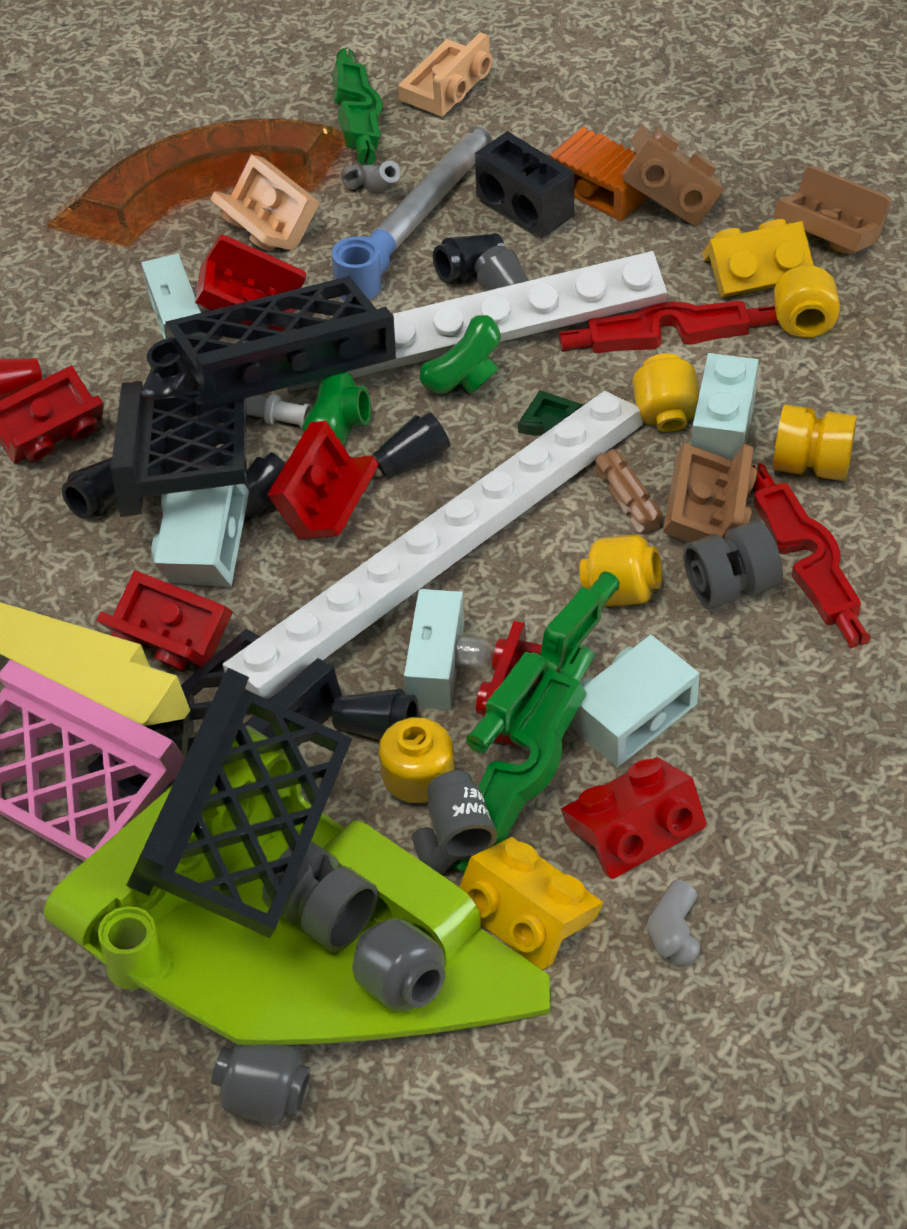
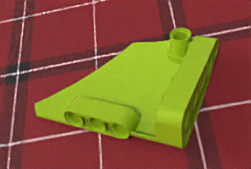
[44,725,550,1045]

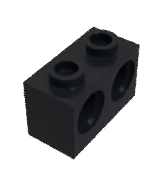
[475,131,574,238]

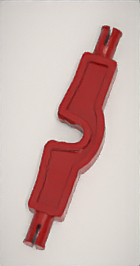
[559,300,779,353]
[751,463,871,649]

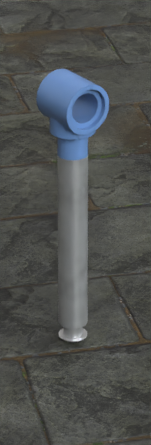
[332,125,492,301]

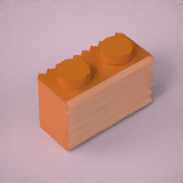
[548,126,648,221]

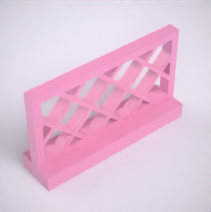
[0,660,185,861]

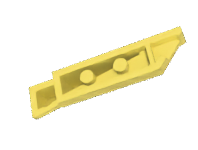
[0,602,190,726]

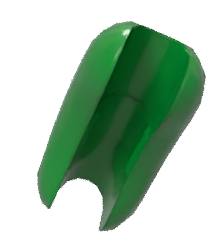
[419,315,501,395]
[302,372,371,445]

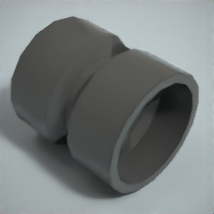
[683,520,783,610]
[262,841,379,952]

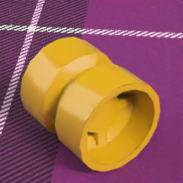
[773,404,857,481]

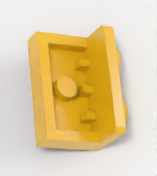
[702,219,814,298]
[459,837,604,970]

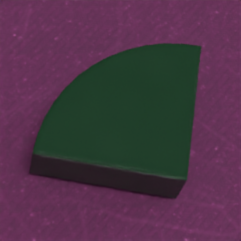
[518,390,584,436]

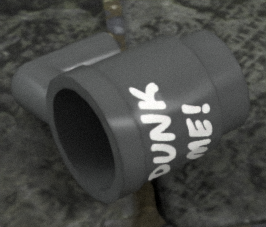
[412,771,497,875]

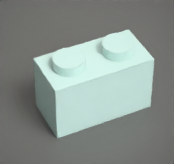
[692,353,759,460]
[151,467,249,587]
[570,634,700,768]

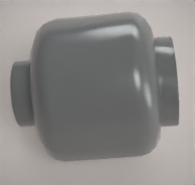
[352,918,445,1012]
[211,1044,311,1126]

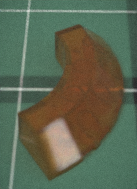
[47,118,345,248]

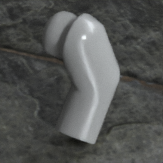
[341,160,401,193]
[647,879,700,966]

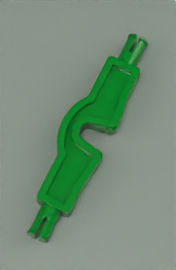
[332,48,383,165]
[466,571,620,754]
[450,644,596,875]

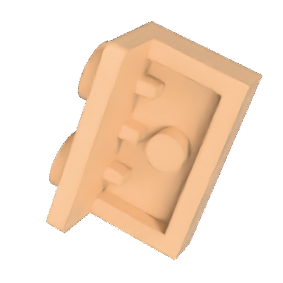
[398,32,492,117]
[210,154,320,252]

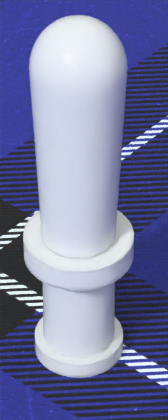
[247,394,313,428]

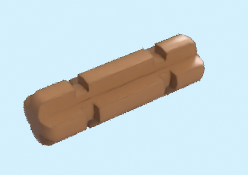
[596,449,663,534]

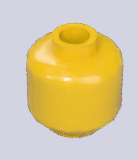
[774,265,840,338]
[632,353,700,432]
[579,534,662,607]
[378,717,455,803]

